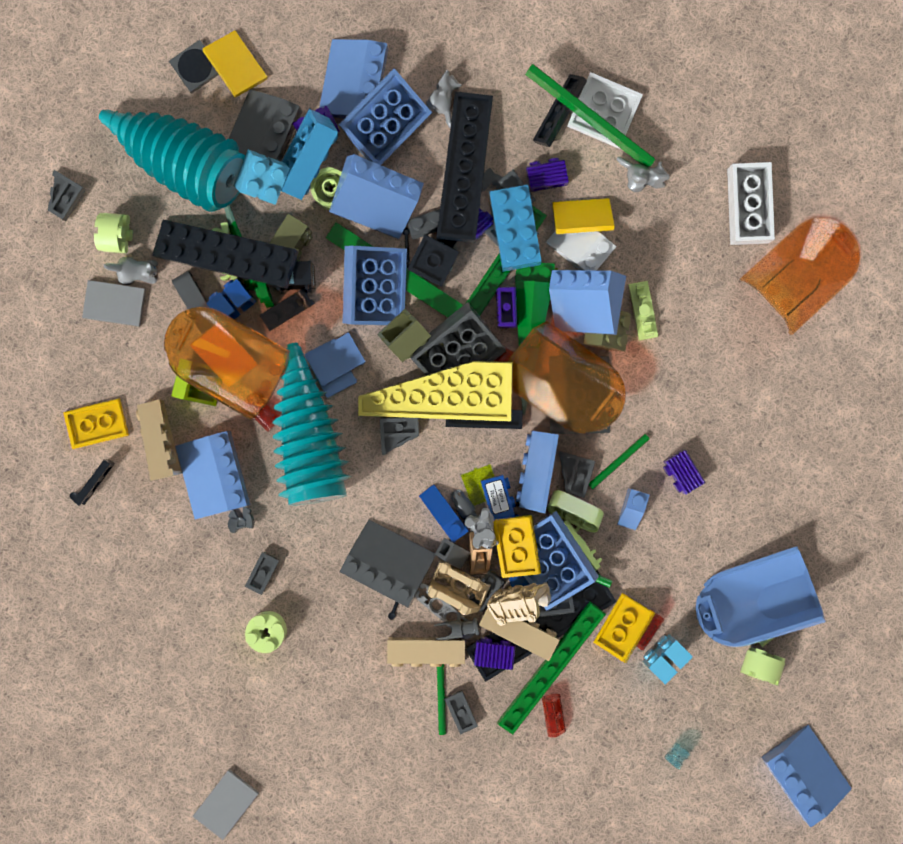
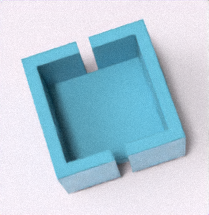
[234,149,290,205]
[643,634,693,685]

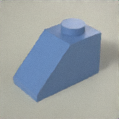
[617,488,650,530]

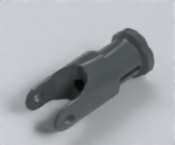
[451,490,478,532]
[434,618,479,640]

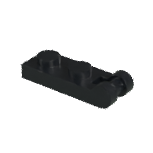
[260,288,315,331]

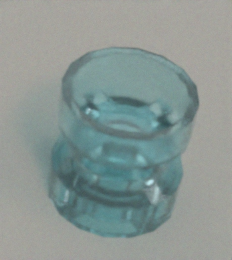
[664,742,691,770]

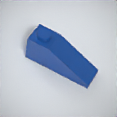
[419,484,469,543]

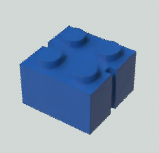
[206,279,257,325]

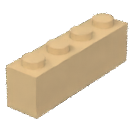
[479,607,559,661]
[387,637,465,667]

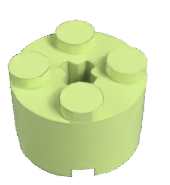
[310,167,342,210]
[94,213,133,253]
[245,611,287,653]
[740,647,785,686]

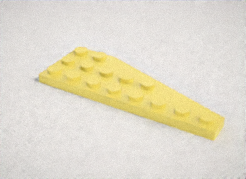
[358,361,513,421]

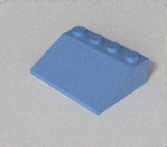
[319,39,388,119]
[339,68,432,165]
[329,154,424,239]
[343,246,407,325]
[549,270,626,335]
[175,431,250,519]
[516,431,559,513]
[524,511,599,611]
[761,725,852,828]

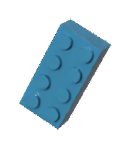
[281,108,338,200]
[490,185,542,272]

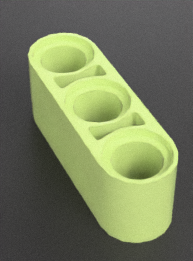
[547,490,604,533]

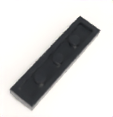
[533,74,587,147]
[445,410,523,429]

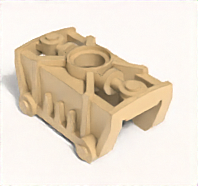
[428,559,491,615]
[487,582,551,626]

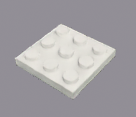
[567,72,643,149]

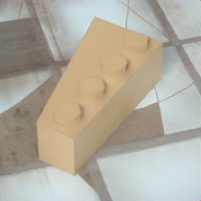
[136,400,182,481]

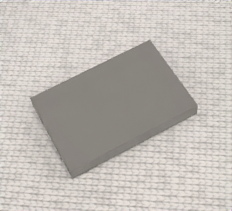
[82,280,146,327]
[193,769,259,840]

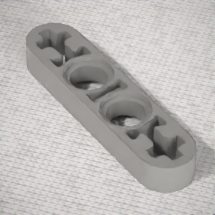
[415,583,474,639]

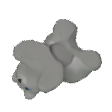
[426,70,461,128]
[617,157,670,192]
[104,257,158,285]
[465,508,499,549]

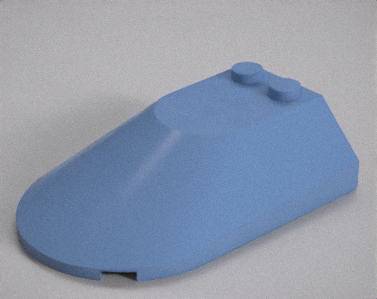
[696,546,826,647]

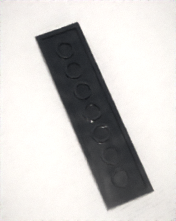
[437,91,493,243]
[152,219,299,289]
[465,570,617,682]

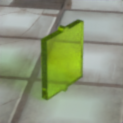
[461,464,495,506]

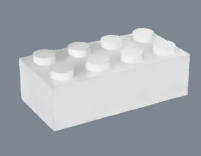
[727,162,775,245]

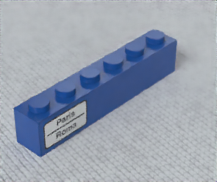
[481,475,530,587]

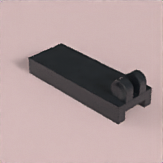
[69,459,115,506]

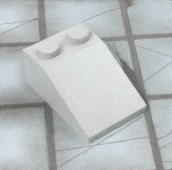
[546,231,617,271]

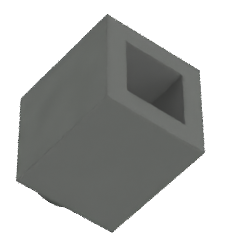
[435,538,470,569]

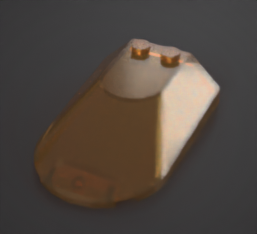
[740,218,860,335]
[164,307,290,420]
[508,321,626,433]

